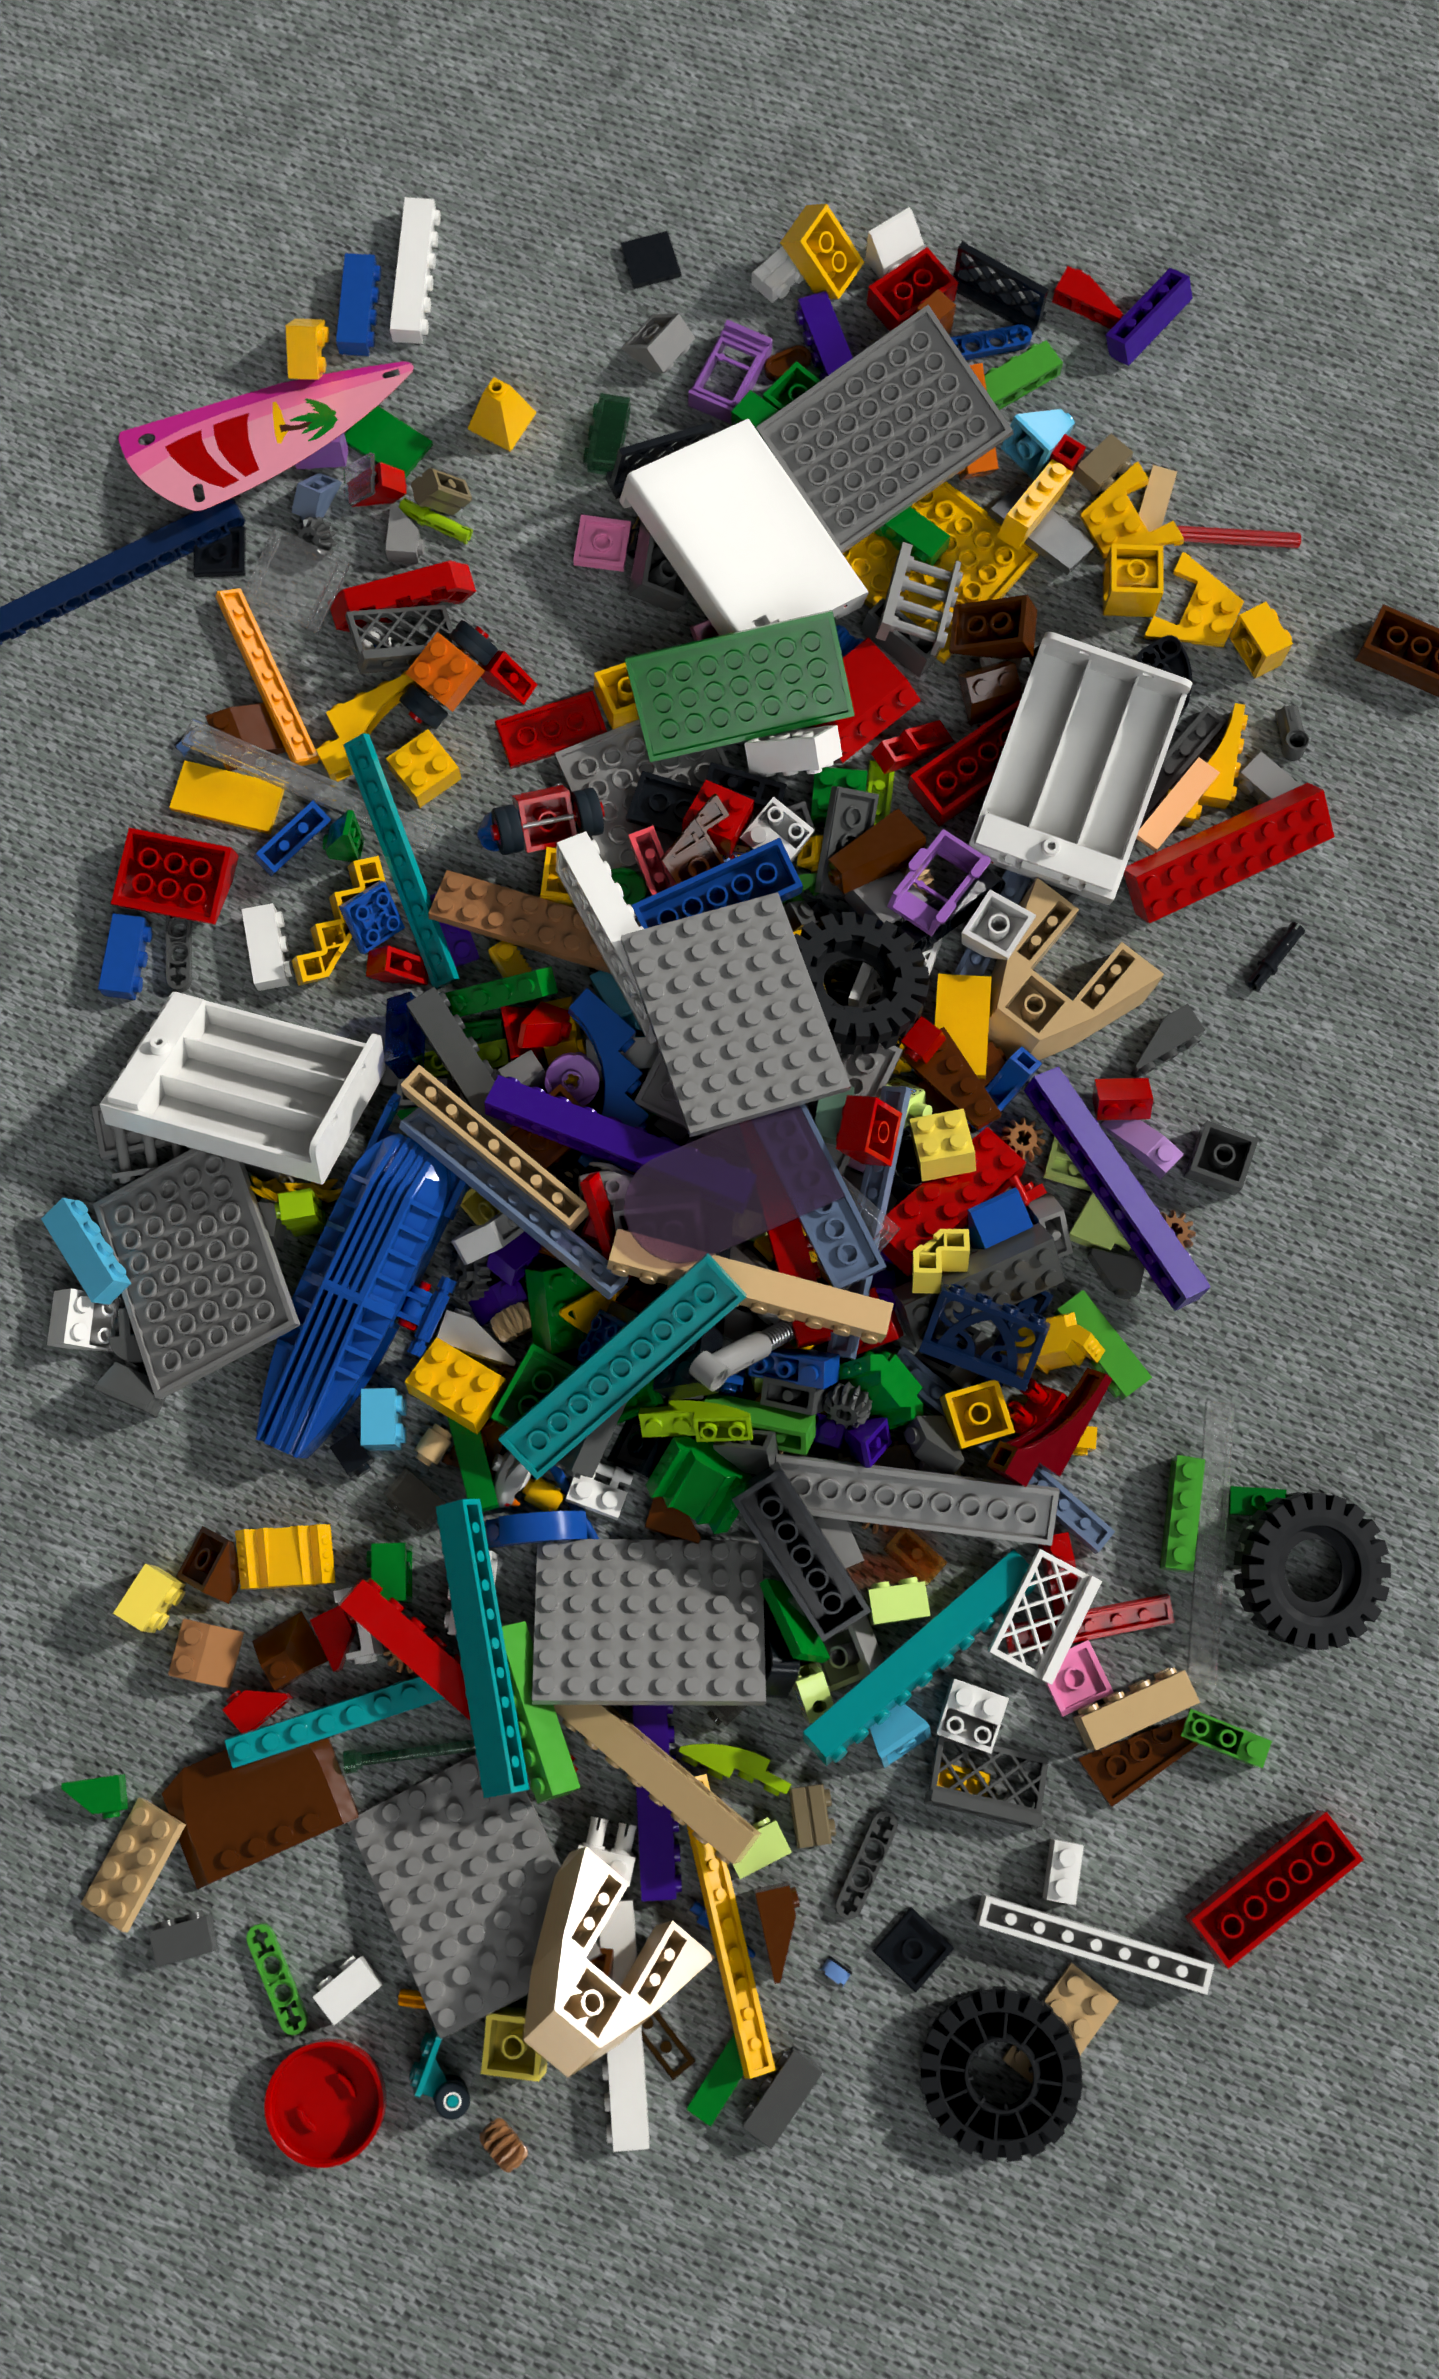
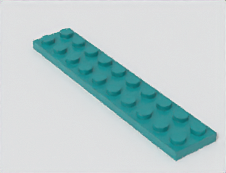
[498,1253,747,1480]

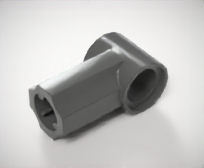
[1275,705,1309,761]

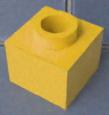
[1072,1426,1097,1456]

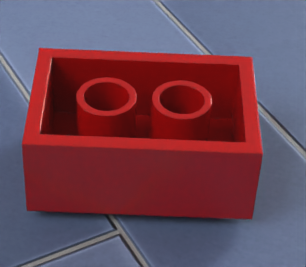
[866,247,958,331]

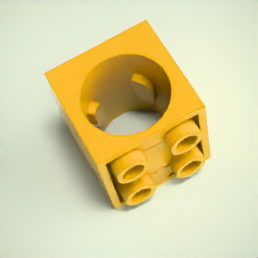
[1103,544,1164,617]

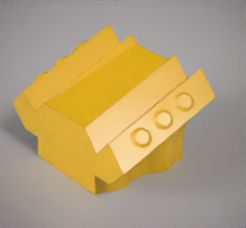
[1000,1312,1105,1375]
[235,1524,336,1589]

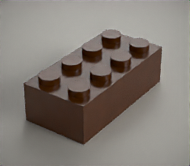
[1355,604,1439,697]

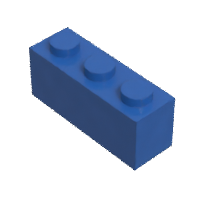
[253,801,331,877]
[98,913,153,1000]

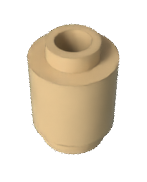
[414,1424,452,1466]

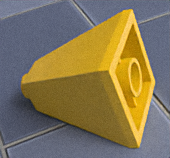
[468,377,536,452]

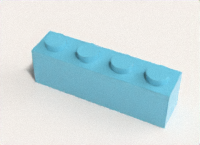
[41,1197,131,1305]

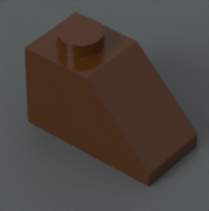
[645,1497,701,1544]

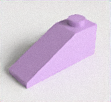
[1101,1120,1184,1180]

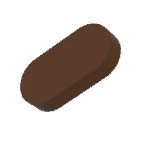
[764,345,811,382]

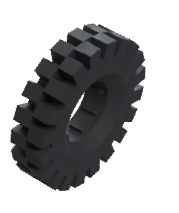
[920,1986,1083,2162]

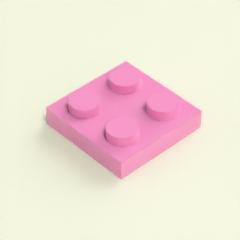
[573,515,631,572]
[1037,1640,1114,1717]

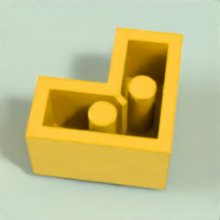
[285,318,329,380]

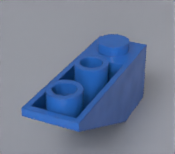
[749,1348,840,1389]

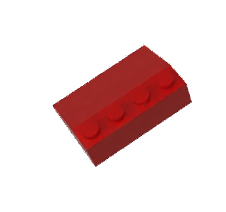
[809,637,921,764]
[111,828,239,925]

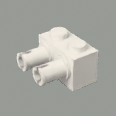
[578,1816,637,1887]

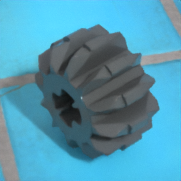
[292,517,338,561]
[823,1382,872,1429]

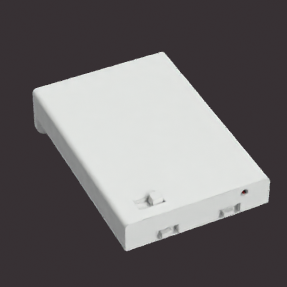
[619,419,869,636]
[968,632,1192,905]
[100,992,386,1185]

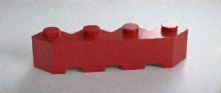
[328,561,476,632]

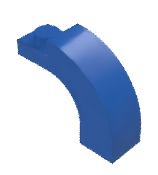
[967,1046,1042,1132]
[486,1511,587,1548]

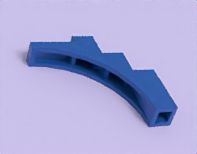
[568,988,649,1170]

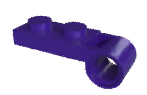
[429,893,480,968]

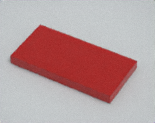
[495,690,607,769]

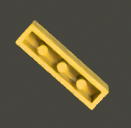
[997,459,1074,550]

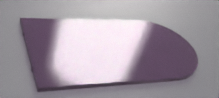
[624,1106,845,1264]

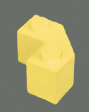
[912,1229,970,1294]

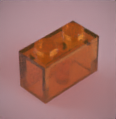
[883,1527,948,1586]

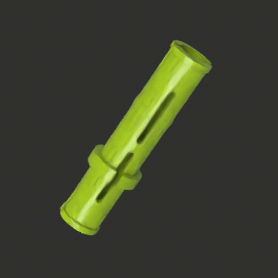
[399,497,473,545]

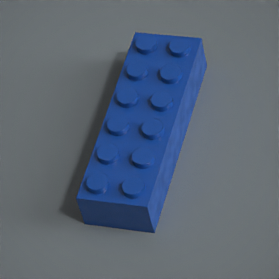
[631,838,803,929]

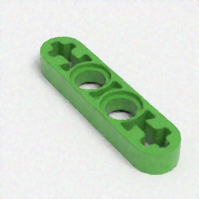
[246,1923,308,2035]

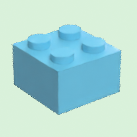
[361,1388,407,1451]

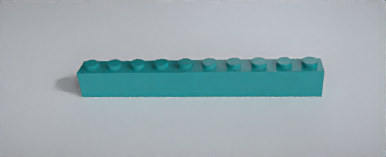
[436,1499,529,1799]
[803,1549,1037,1766]

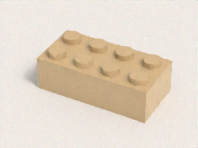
[1072,1667,1200,1750]

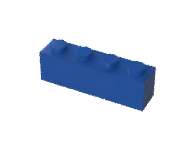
[336,253,381,356]

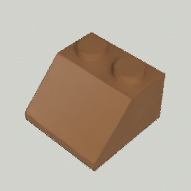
[168,1619,245,1689]

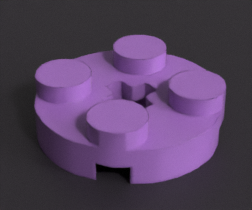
[545,1052,600,1106]

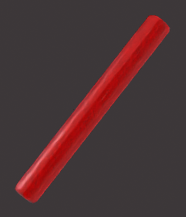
[1177,526,1301,548]

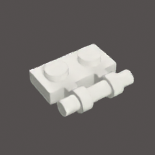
[565,1460,634,1520]

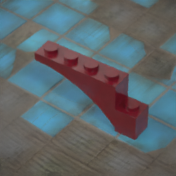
[987,1368,1112,1487]

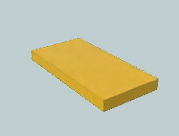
[169,760,285,835]
[935,974,992,1079]

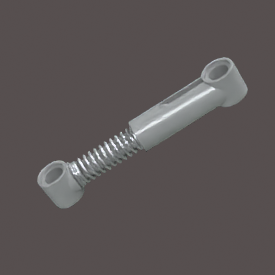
[689,1320,795,1391]

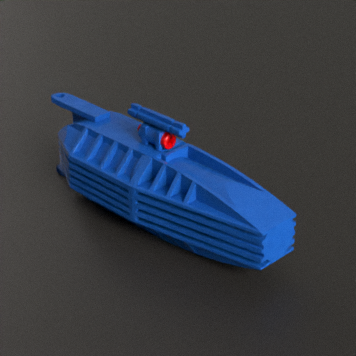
[256,1093,469,1459]

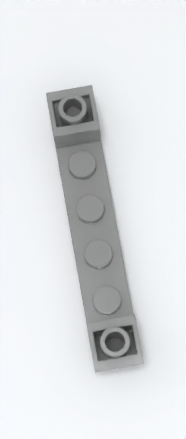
[451,1156,572,1265]

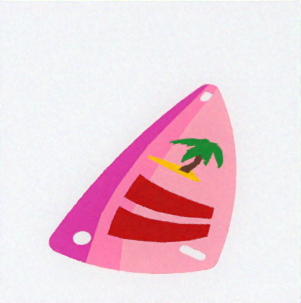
[118,362,413,511]

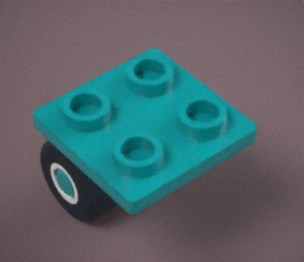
[409,2026,470,2120]

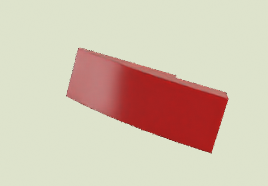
[871,720,954,774]

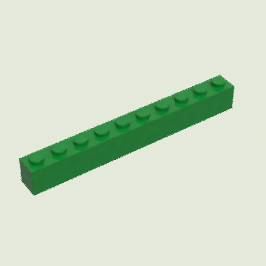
[731,390,950,566]

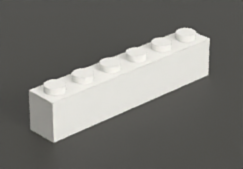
[390,197,440,344]

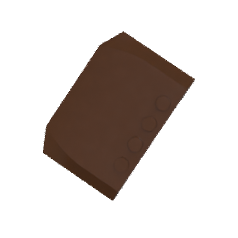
[162,1737,359,1890]

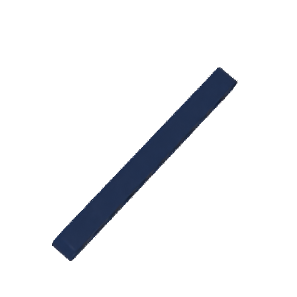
[0,498,245,645]

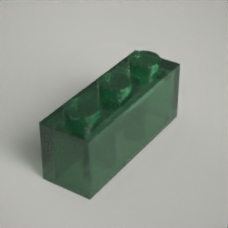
[583,393,631,475]

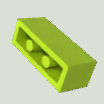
[274,1188,326,1237]

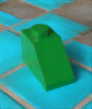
[61,1774,128,1819]

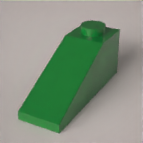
[323,810,365,862]

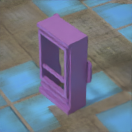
[688,319,772,424]
[887,829,991,936]

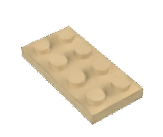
[81,1797,186,1933]
[1002,1963,1119,2083]

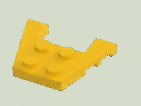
[1081,462,1184,559]
[1144,552,1244,647]

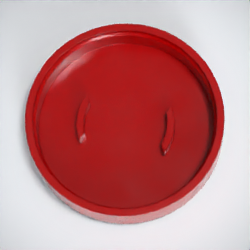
[264,2038,387,2168]

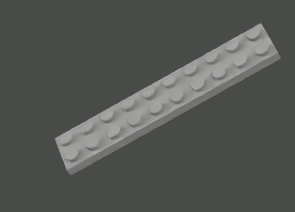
[776,1454,1059,1546]

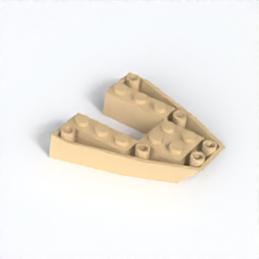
[988,877,1164,1061]
[523,1847,715,2078]

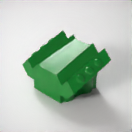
[833,1351,923,1429]
[646,1436,752,1534]

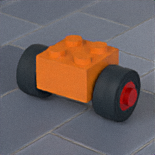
[399,620,498,730]

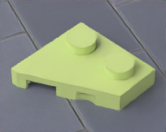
[1043,1136,1093,1192]

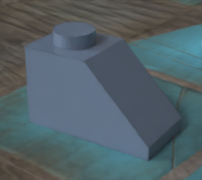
[292,473,342,520]

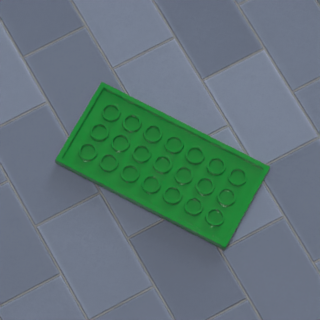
[625,610,855,762]

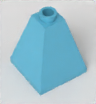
[1001,409,1075,481]
[870,1704,932,1768]

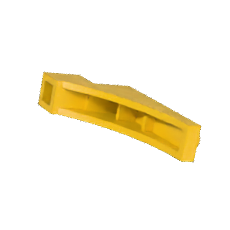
[316,671,422,784]
[1164,703,1248,828]

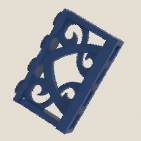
[919,1283,1050,1392]

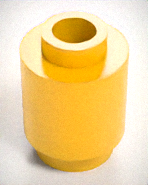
[522,1477,565,1512]

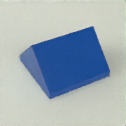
[968,1187,1033,1249]

